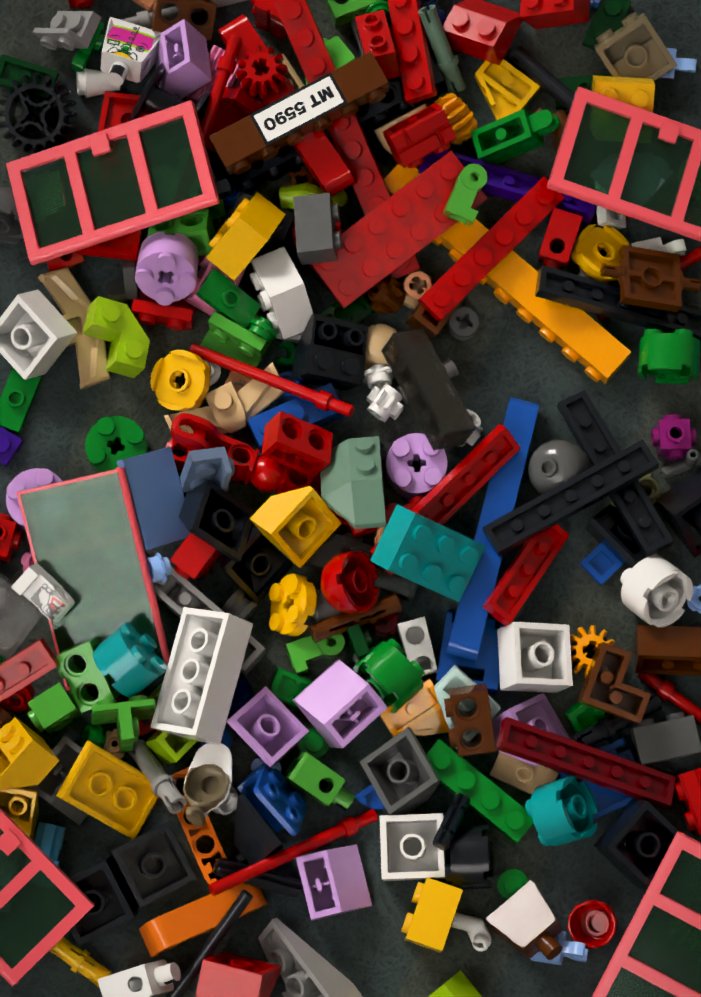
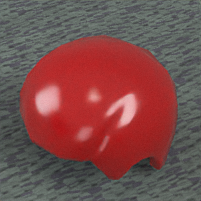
[567,900,618,948]

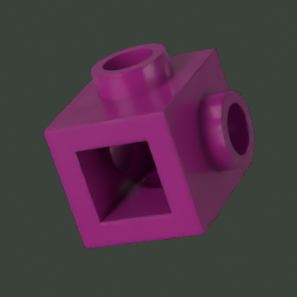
[651,414,696,460]

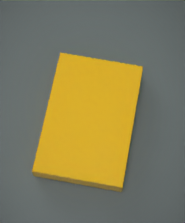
[56,741,159,839]

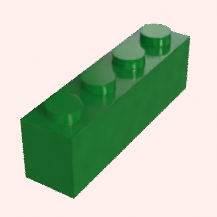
[426,739,534,845]

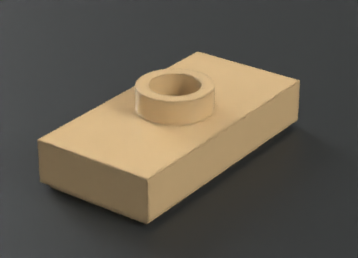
[489,752,559,795]

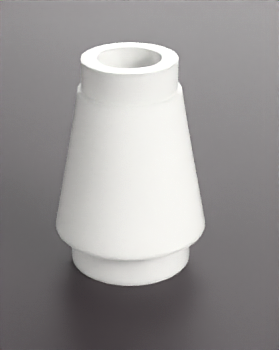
[76,68,120,98]

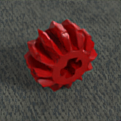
[236,45,288,99]

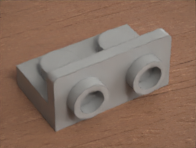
[32,11,102,51]

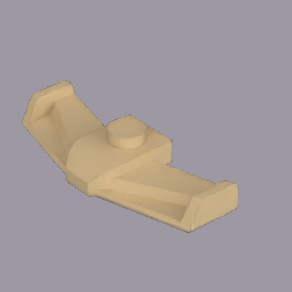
[37,267,110,390]
[164,362,284,434]

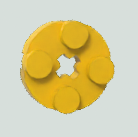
[571,224,630,284]
[150,350,211,411]
[269,573,317,637]

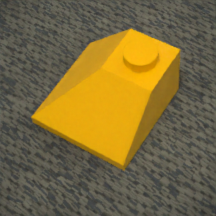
[250,486,342,568]

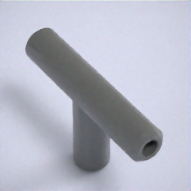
[661,449,701,479]

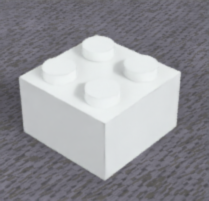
[250,247,313,340]
[0,290,78,380]
[497,622,573,693]
[380,813,446,881]

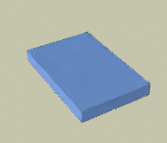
[116,446,190,550]

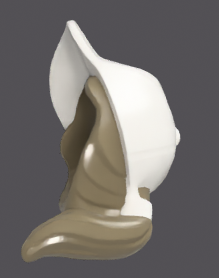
[183,743,233,827]

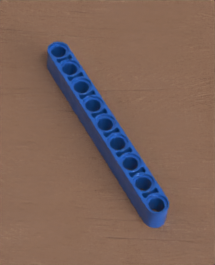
[446,397,540,661]

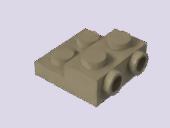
[594,12,678,81]

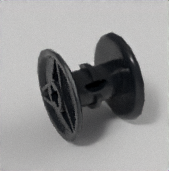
[128,63,211,157]

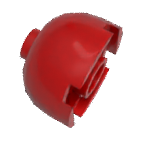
[320,551,379,614]

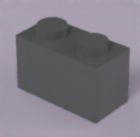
[293,193,342,265]
[630,712,701,766]

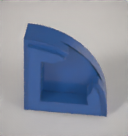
[355,784,386,810]

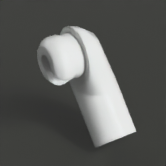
[451,912,491,952]

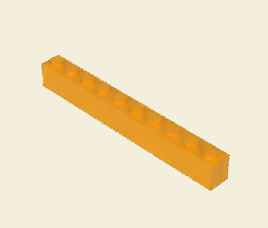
[384,164,631,384]

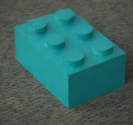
[370,504,486,602]

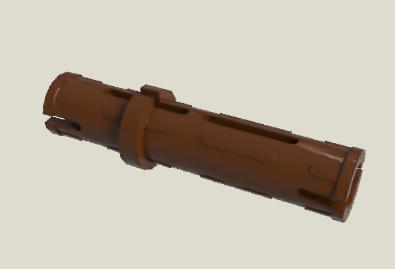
[308,593,402,643]

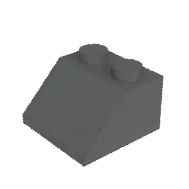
[359,727,441,815]

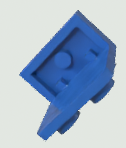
[237,763,307,836]

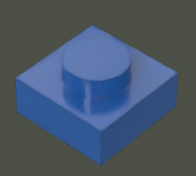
[579,542,623,587]

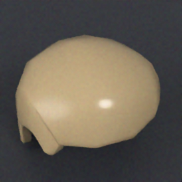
[364,323,403,369]

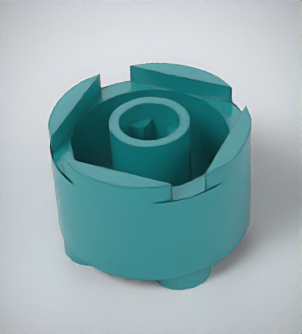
[92,622,167,698]
[525,776,598,846]

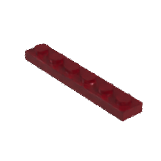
[496,717,676,809]

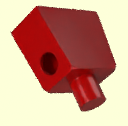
[538,207,583,270]

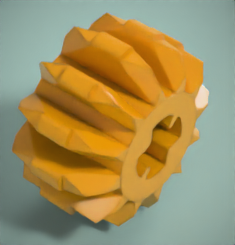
[434,93,477,145]
[570,625,615,678]

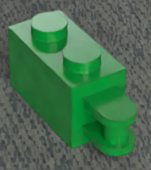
[471,109,560,165]

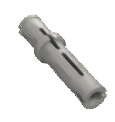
[128,739,187,814]

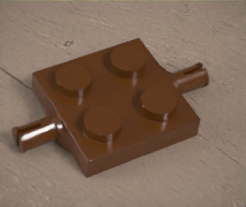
[600,245,701,312]

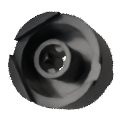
[445,825,493,890]

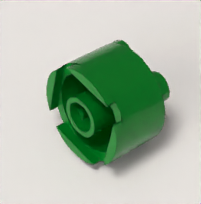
[638,329,701,385]
[85,416,149,483]
[353,638,425,713]

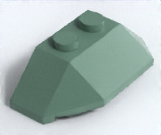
[320,436,386,529]

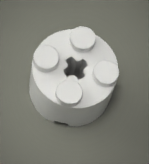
[620,553,693,627]

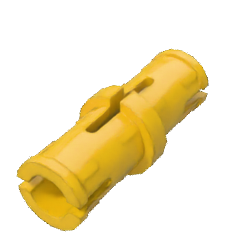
[49,936,112,988]

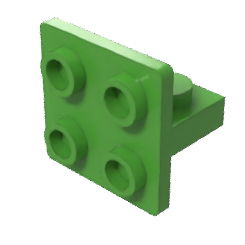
[200,311,274,379]
[91,695,156,753]

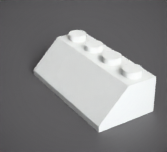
[150,607,253,745]

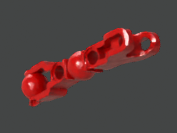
[165,413,350,527]

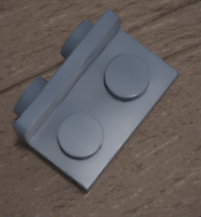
[180,446,235,493]

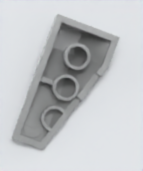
[258,918,363,997]

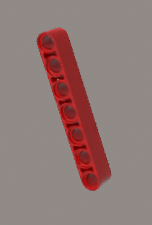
[218,14,355,197]

